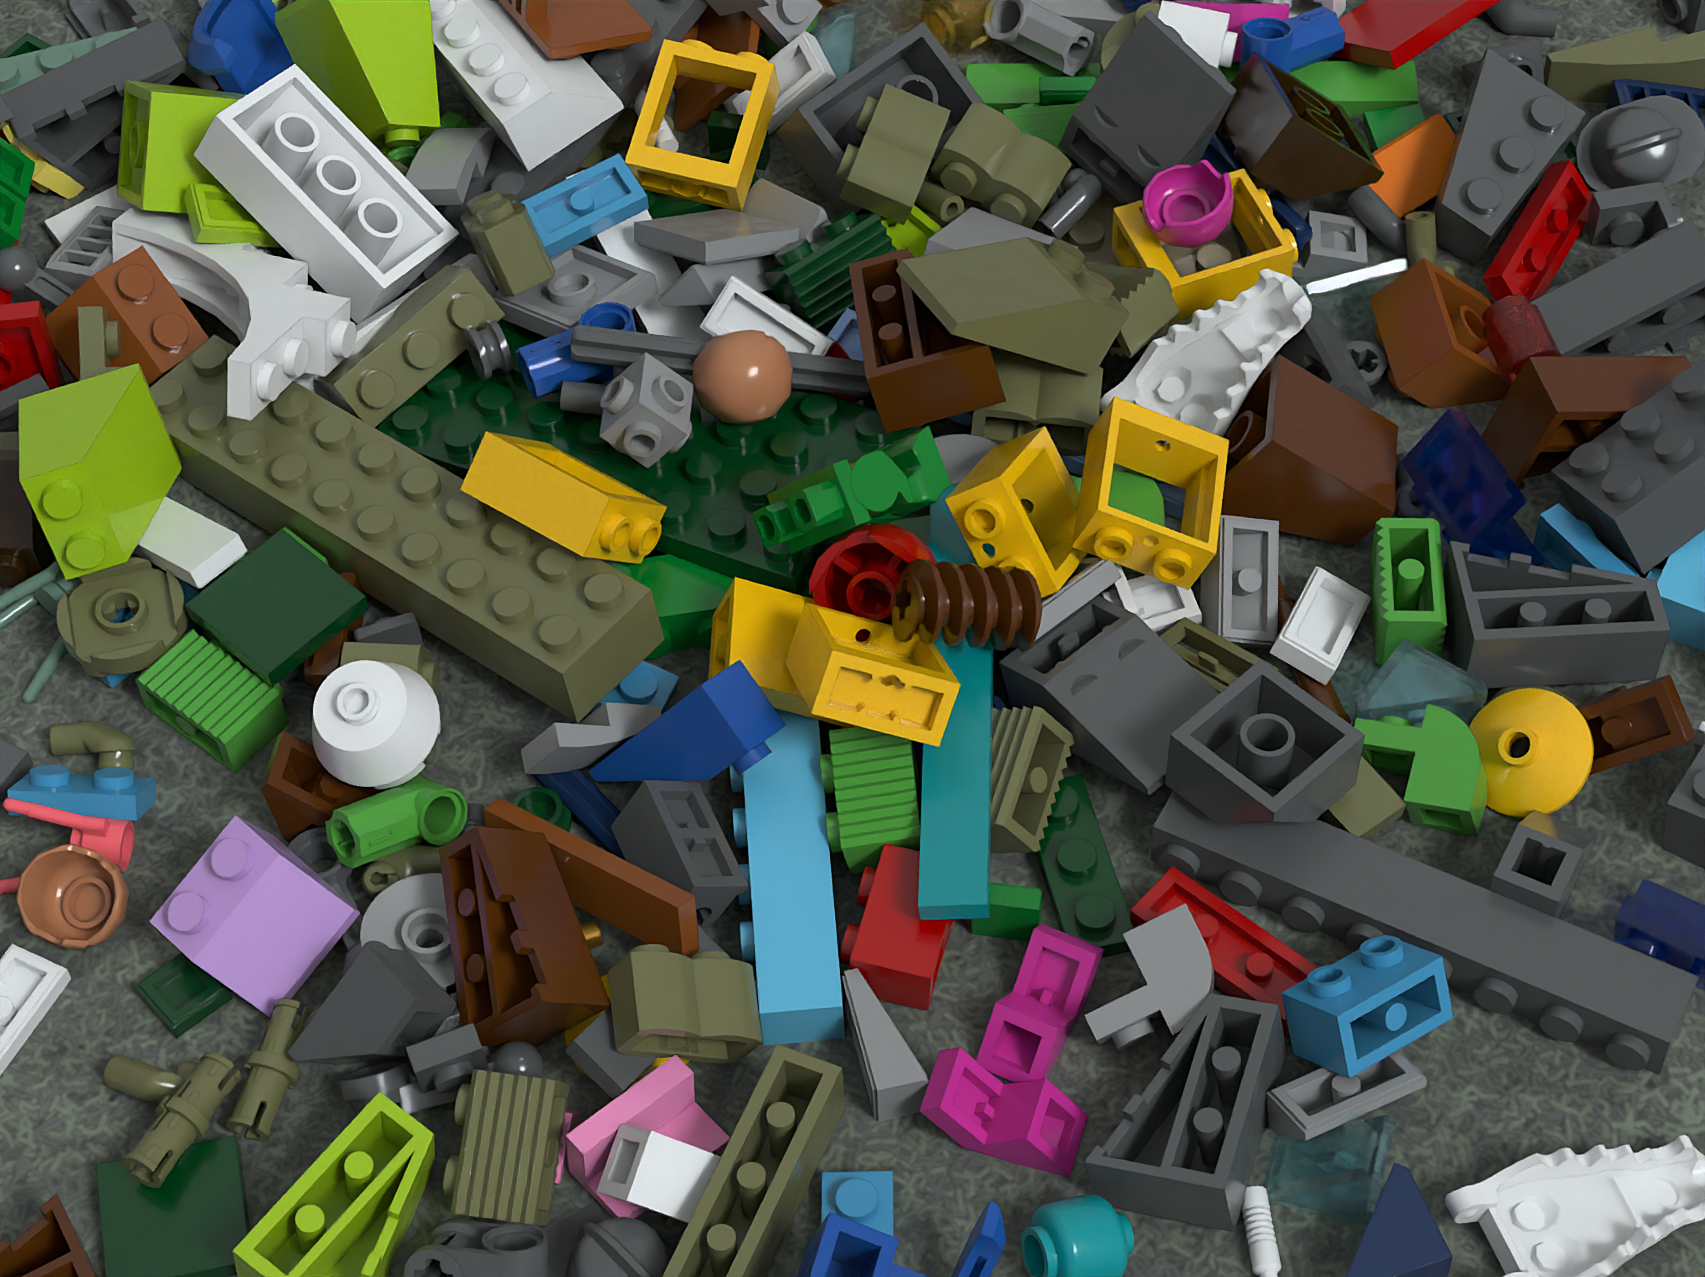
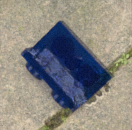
[1614,880,1705,989]

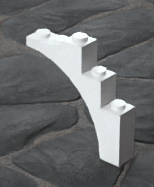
[112,205,357,421]

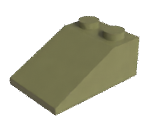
[896,237,1130,376]

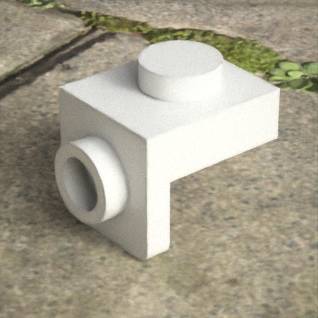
[1100,564,1202,637]

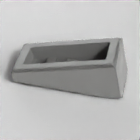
[43,206,126,291]
[842,968,929,1122]

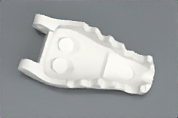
[1099,268,1312,444]
[1445,1135,1705,1277]

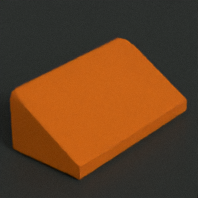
[1356,114,1456,218]

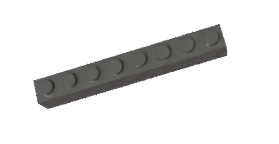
[1151,790,1699,1075]

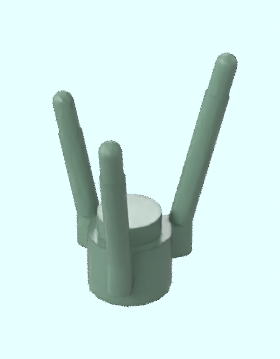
[0,560,81,703]

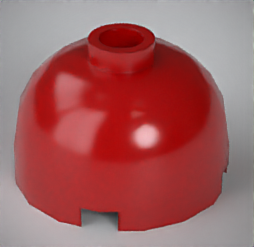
[809,523,937,642]

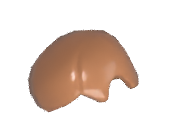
[692,329,793,424]
[16,844,129,950]

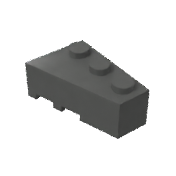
[1,17,218,191]
[1433,48,1586,267]
[1526,218,1705,357]
[1443,541,1671,690]
[1084,993,1287,1232]

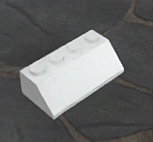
[430,0,624,172]
[194,64,459,324]

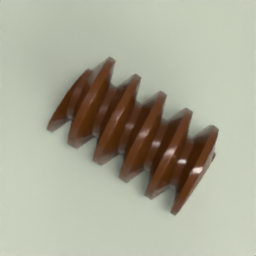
[891,558,1042,652]

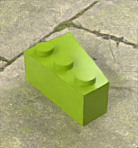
[232,1091,435,1277]

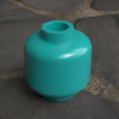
[1021,1194,1134,1277]

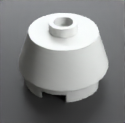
[312,660,441,789]

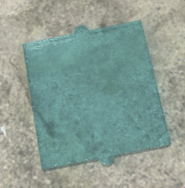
[1301,257,1408,300]

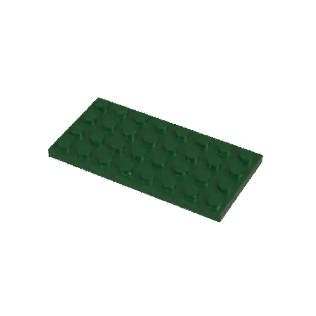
[377,319,916,595]

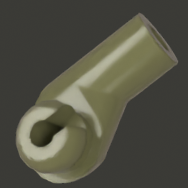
[50,721,136,770]
[361,844,445,899]
[104,1055,198,1104]

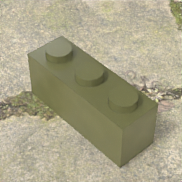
[314,265,505,428]

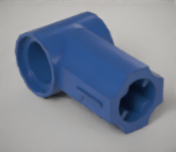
[1239,6,1345,74]
[515,302,636,399]

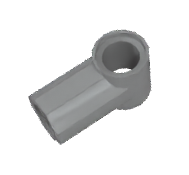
[983,0,1095,77]

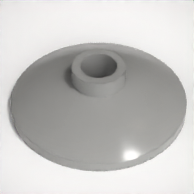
[360,873,456,991]

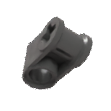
[403,1218,549,1277]

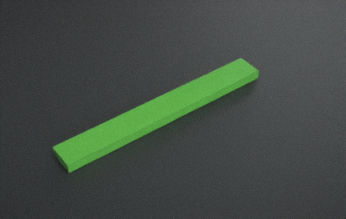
[966,61,1419,115]

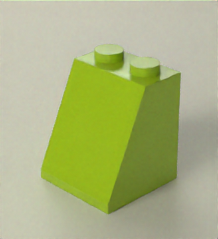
[275,0,441,154]
[117,80,246,213]
[18,363,182,581]

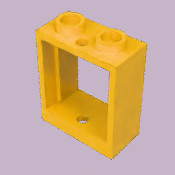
[625,39,780,212]
[1112,168,1298,324]
[1072,396,1229,590]
[945,426,1088,598]
[460,431,667,564]
[785,602,961,747]

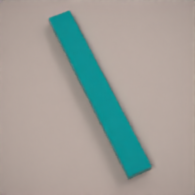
[918,484,995,920]

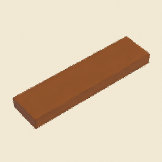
[483,798,700,958]

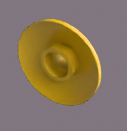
[1469,688,1594,819]

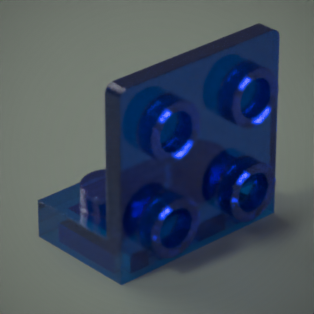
[1400,409,1545,567]

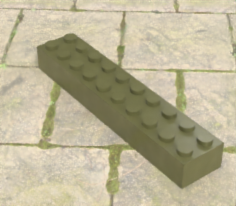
[150,335,664,723]

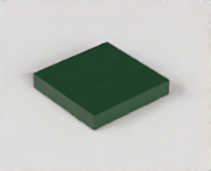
[185,529,369,687]
[96,1135,250,1277]

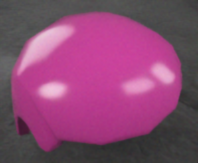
[1142,160,1234,248]

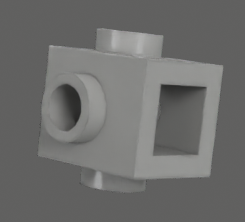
[599,352,694,468]

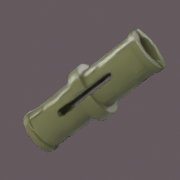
[226,998,314,1142]
[122,1051,242,1188]

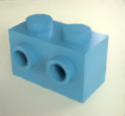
[1281,935,1454,1079]

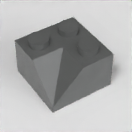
[1165,659,1365,823]

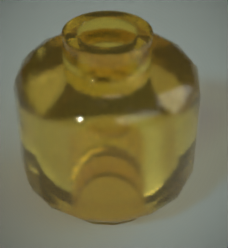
[920,0,994,55]

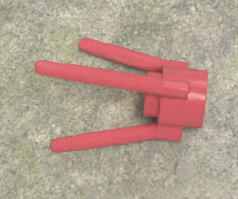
[0,798,135,895]

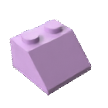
[149,815,360,1017]

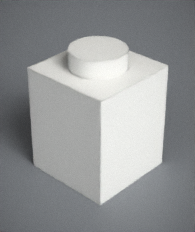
[596,1123,721,1223]

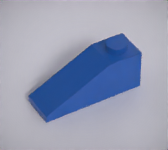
[588,660,786,782]

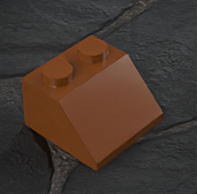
[45,245,210,388]
[1369,258,1521,409]

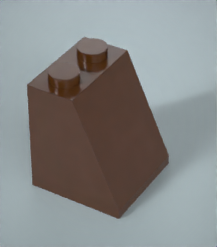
[1221,354,1399,546]

